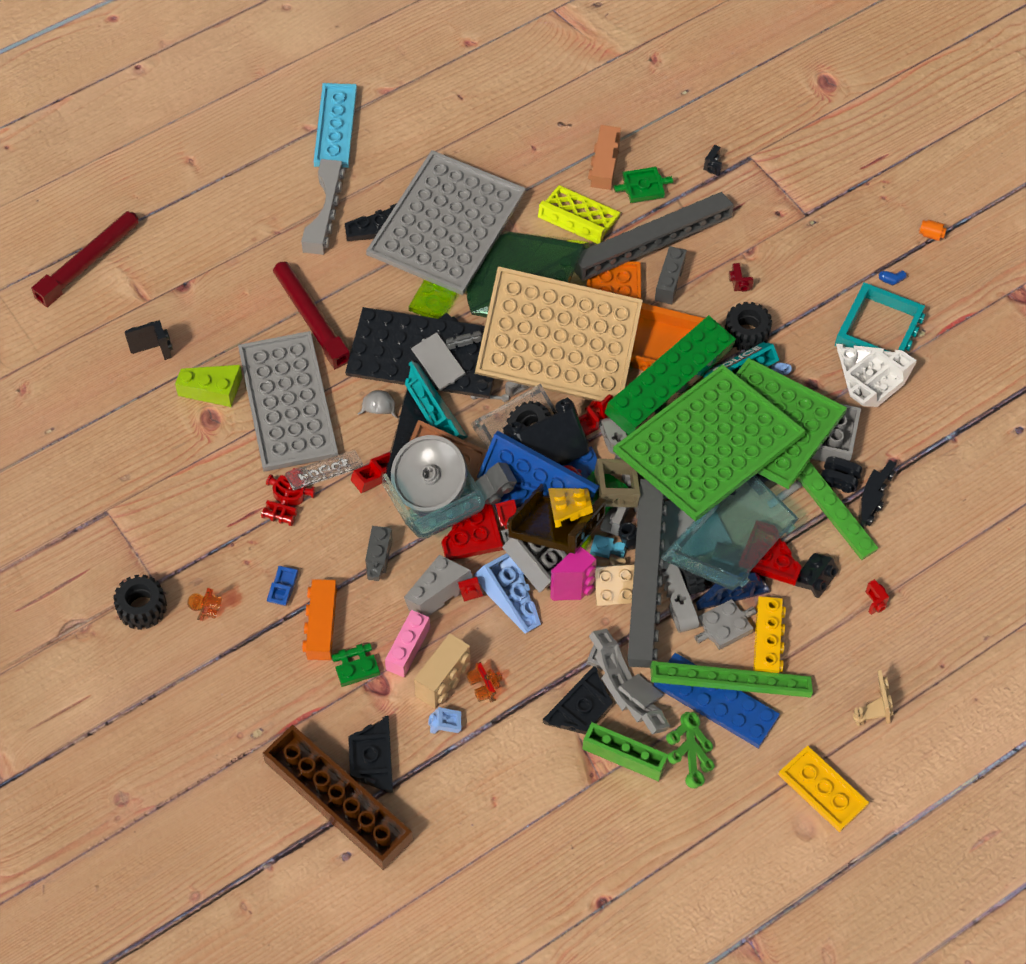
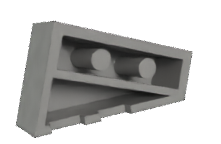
[404,555,473,616]

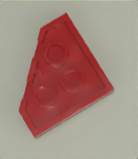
[441,499,503,561]
[738,522,801,586]

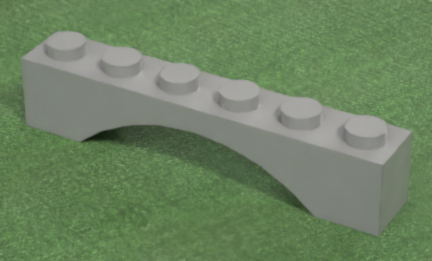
[301,159,345,255]

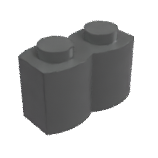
[474,462,517,505]

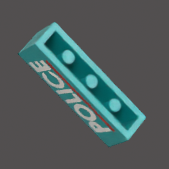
[703,342,780,378]

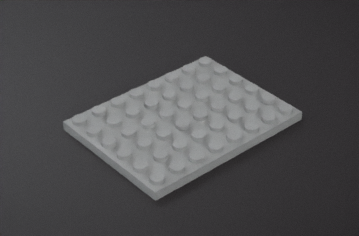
[366,150,526,295]

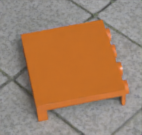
[629,303,705,371]

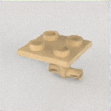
[595,557,634,606]
[853,670,894,726]

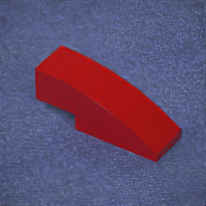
[351,452,390,493]

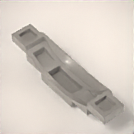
[589,629,670,735]

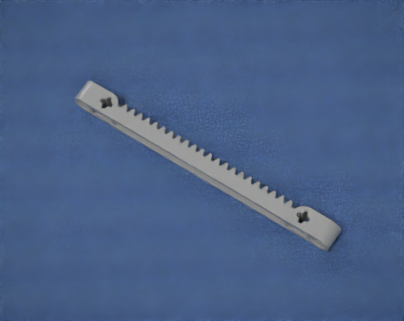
[599,418,699,633]

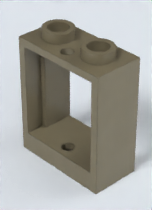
[594,459,640,508]

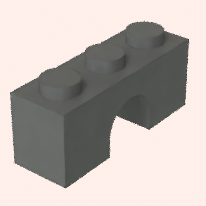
[655,246,687,305]

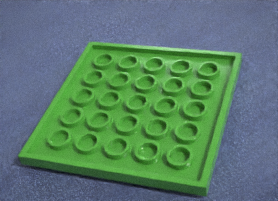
[735,358,847,489]

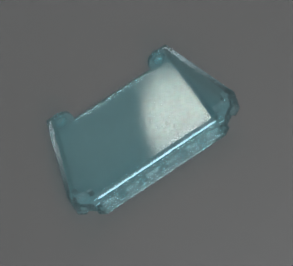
[661,475,798,591]

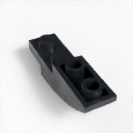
[858,460,897,529]

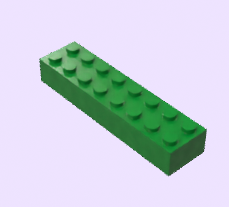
[605,315,736,435]

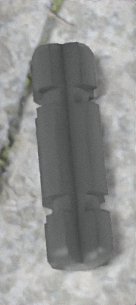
[446,331,482,349]

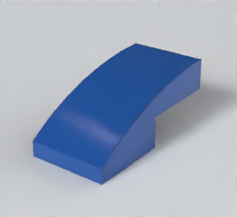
[267,566,298,606]

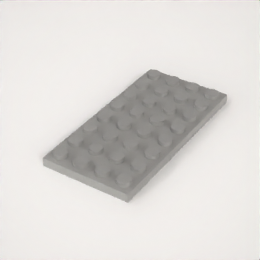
[238,331,339,472]

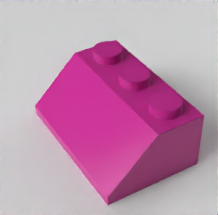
[550,547,596,601]

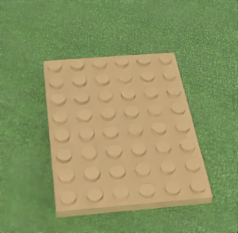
[474,266,642,402]

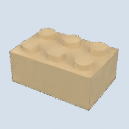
[414,633,471,709]

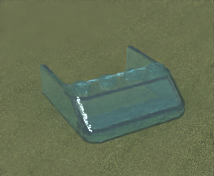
[382,469,485,539]

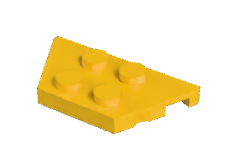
[548,488,593,528]

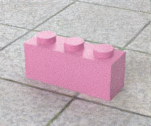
[385,610,430,677]

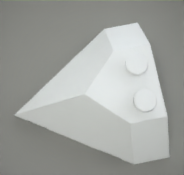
[836,344,916,407]

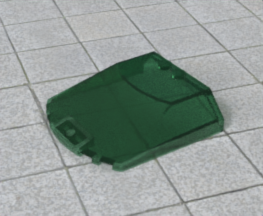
[467,231,590,318]

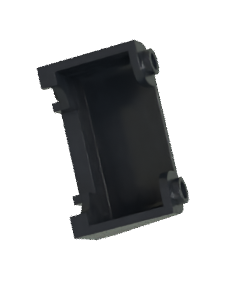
[503,397,589,466]

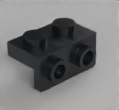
[795,553,838,598]

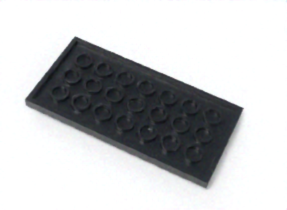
[345,307,495,399]

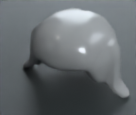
[358,390,398,418]

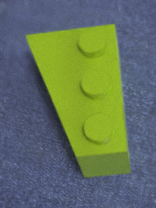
[175,365,243,407]

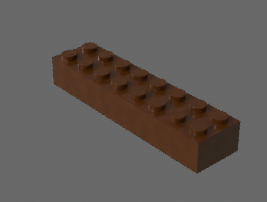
[263,724,413,870]

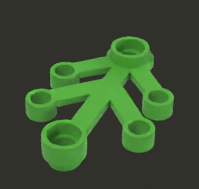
[666,712,714,789]

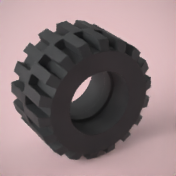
[725,302,772,351]
[506,401,553,427]
[113,575,167,630]

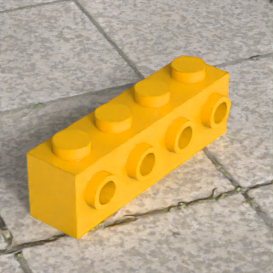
[753,596,786,673]

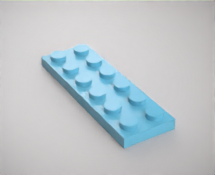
[314,83,357,168]

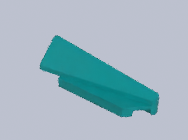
[405,361,468,440]

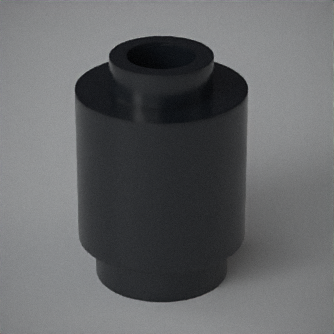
[618,522,637,550]

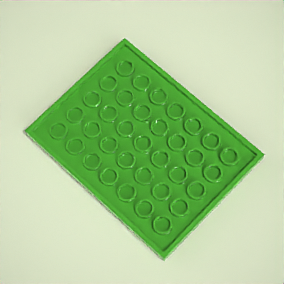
[613,364,806,522]

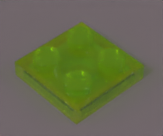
[408,280,457,319]

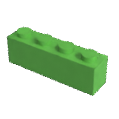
[583,722,668,782]

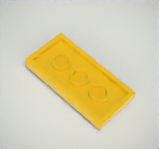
[778,745,869,833]

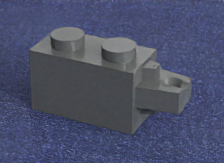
[365,526,393,581]

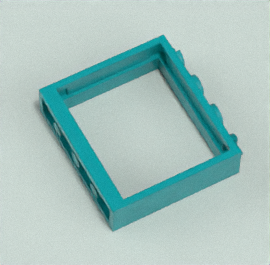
[834,282,926,352]

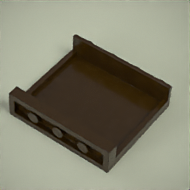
[507,484,606,554]

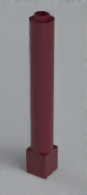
[31,211,139,308]
[273,262,350,370]

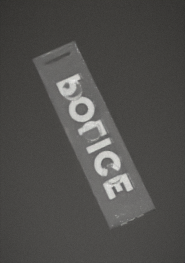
[285,450,363,491]

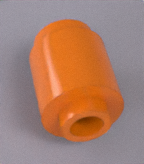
[919,219,947,241]

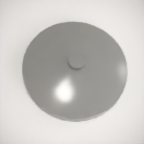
[391,435,468,513]

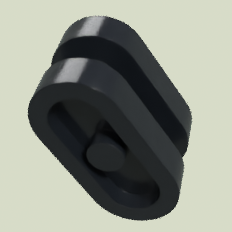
[821,457,863,493]

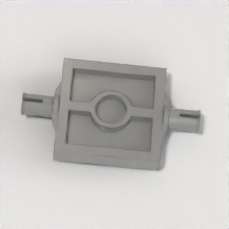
[694,599,756,650]

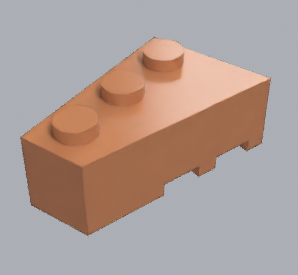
[588,125,621,190]

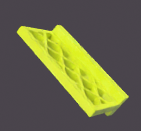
[538,185,620,244]

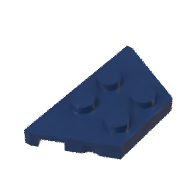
[696,573,770,611]

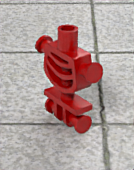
[261,468,315,526]

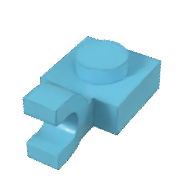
[590,535,626,559]

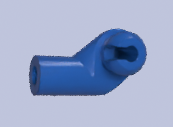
[879,270,907,285]

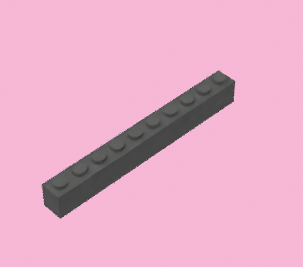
[571,192,734,281]
[628,479,668,668]

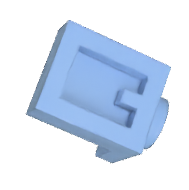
[428,707,461,734]

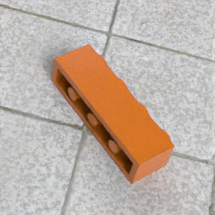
[302,579,337,660]

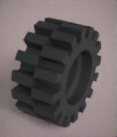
[677,557,705,595]

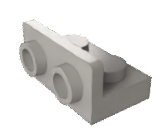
[600,507,630,536]

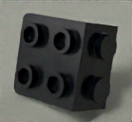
[124,320,173,360]

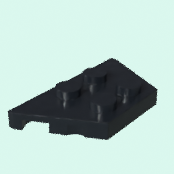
[542,666,613,735]
[348,716,393,793]

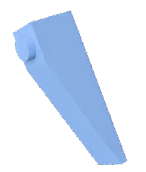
[474,553,541,634]

